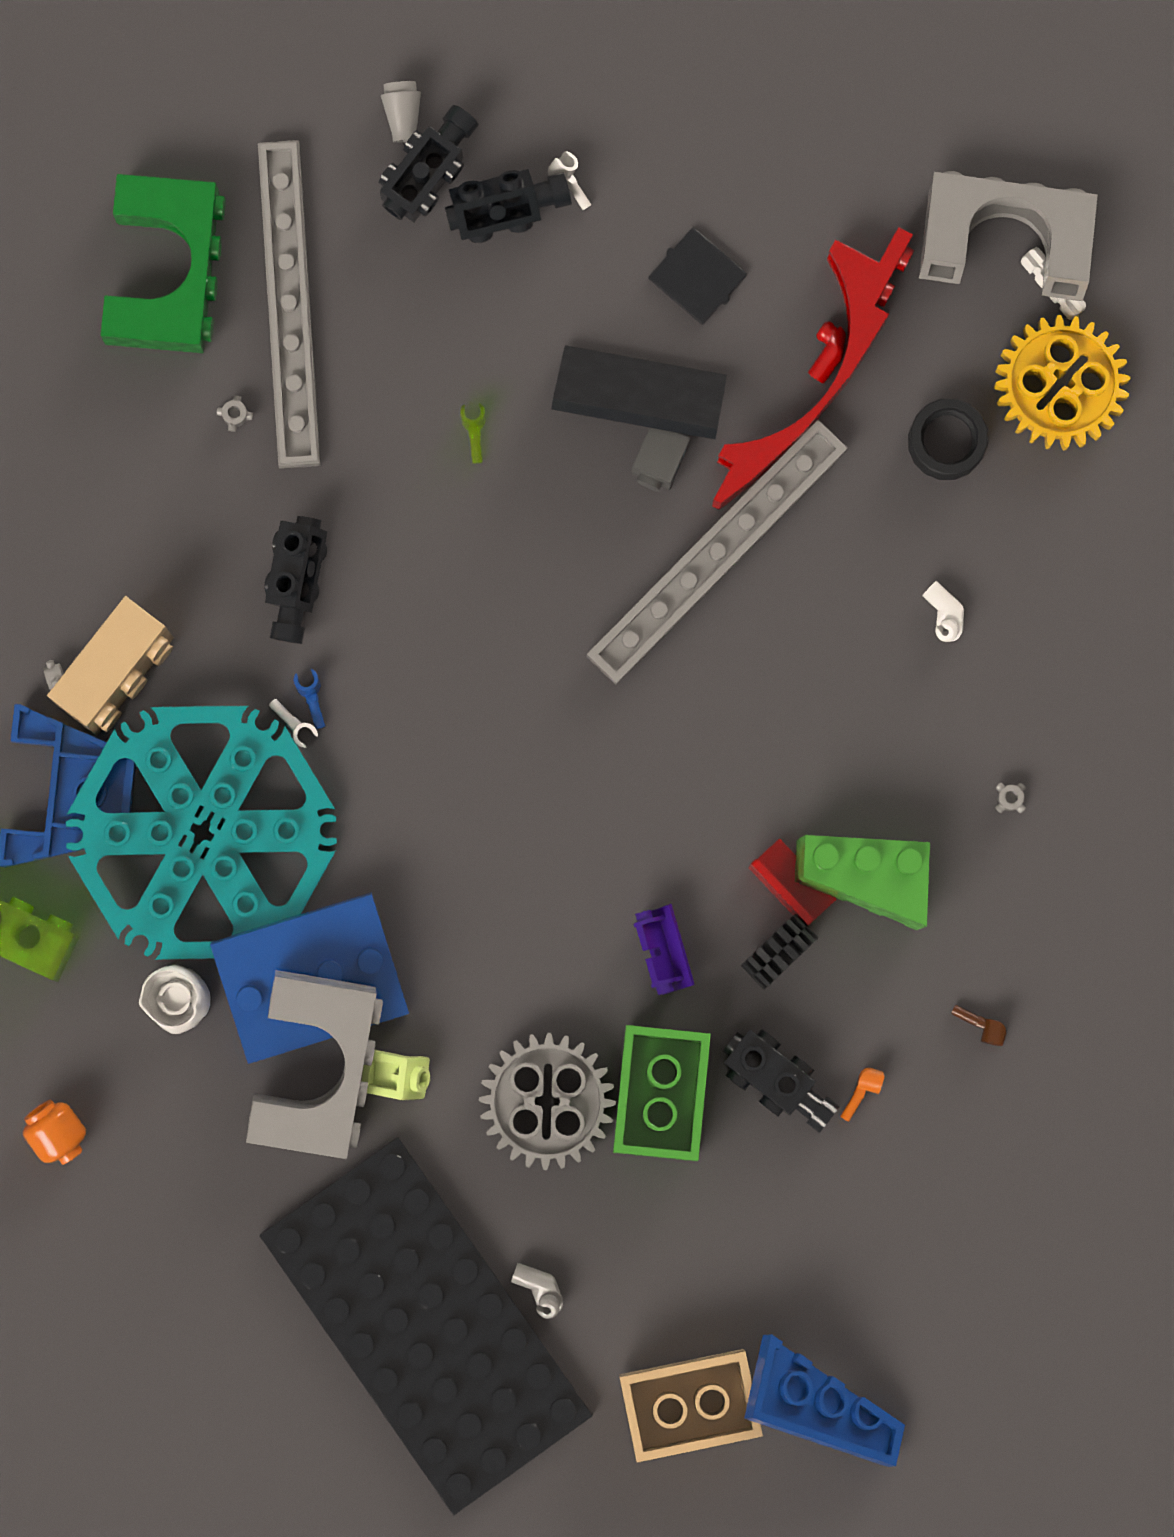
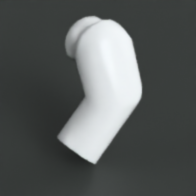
[922,581,964,642]

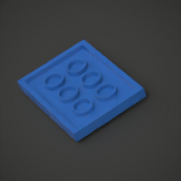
[210,892,409,1064]

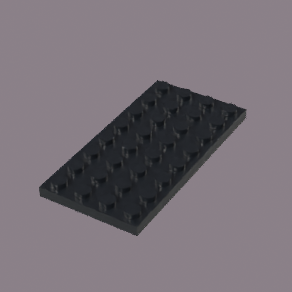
[259,1137,593,1516]

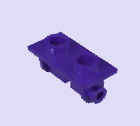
[633,904,695,995]

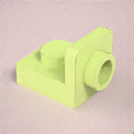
[361,1050,430,1100]

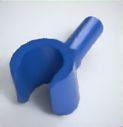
[294,669,326,730]

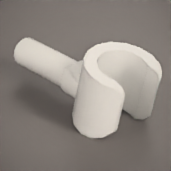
[548,151,591,210]
[269,699,318,748]

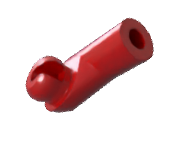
[807,321,846,384]

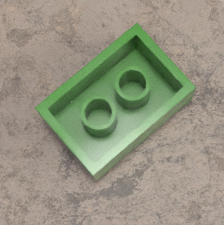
[613,1025,711,1161]

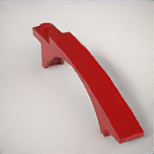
[712,227,915,510]

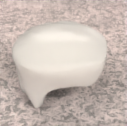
[139,964,211,1034]

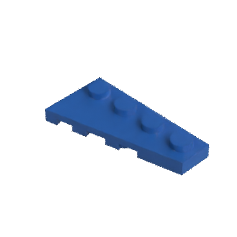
[744,1334,905,1467]

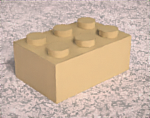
[47,596,174,736]
[619,1349,763,1462]

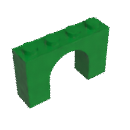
[100,174,225,353]

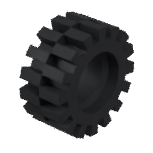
[741,914,818,990]

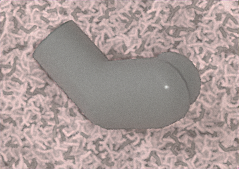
[511,1263,563,1319]

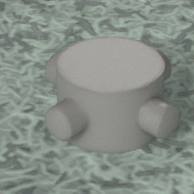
[217,396,253,432]
[43,660,64,691]
[995,783,1026,813]

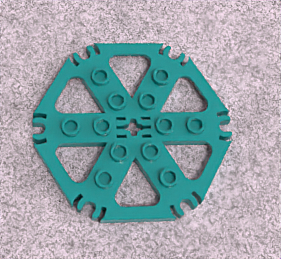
[66,706,337,960]

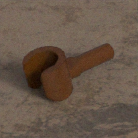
[951,1005,1006,1046]

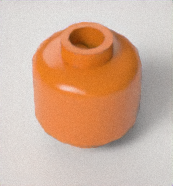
[23,1100,86,1165]

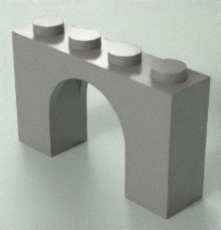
[919,171,1098,301]
[246,970,383,1159]

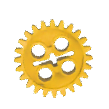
[994,315,1130,451]

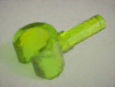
[460,403,486,464]

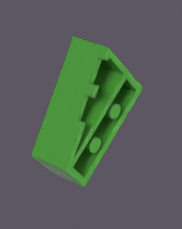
[795,835,930,930]

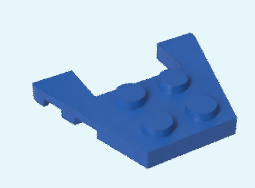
[0,704,136,868]

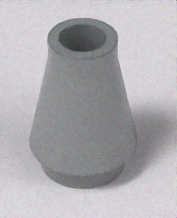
[380,81,421,143]

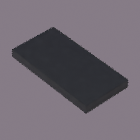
[551,345,727,439]

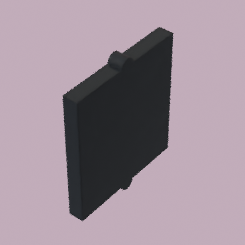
[648,227,747,325]

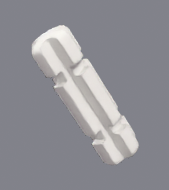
[1021,247,1086,320]

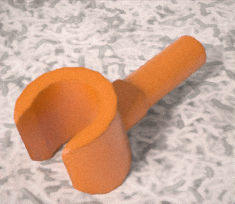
[840,1067,885,1122]

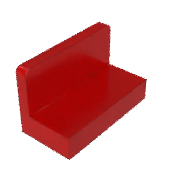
[748,838,837,926]

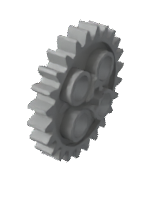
[479,1033,616,1170]

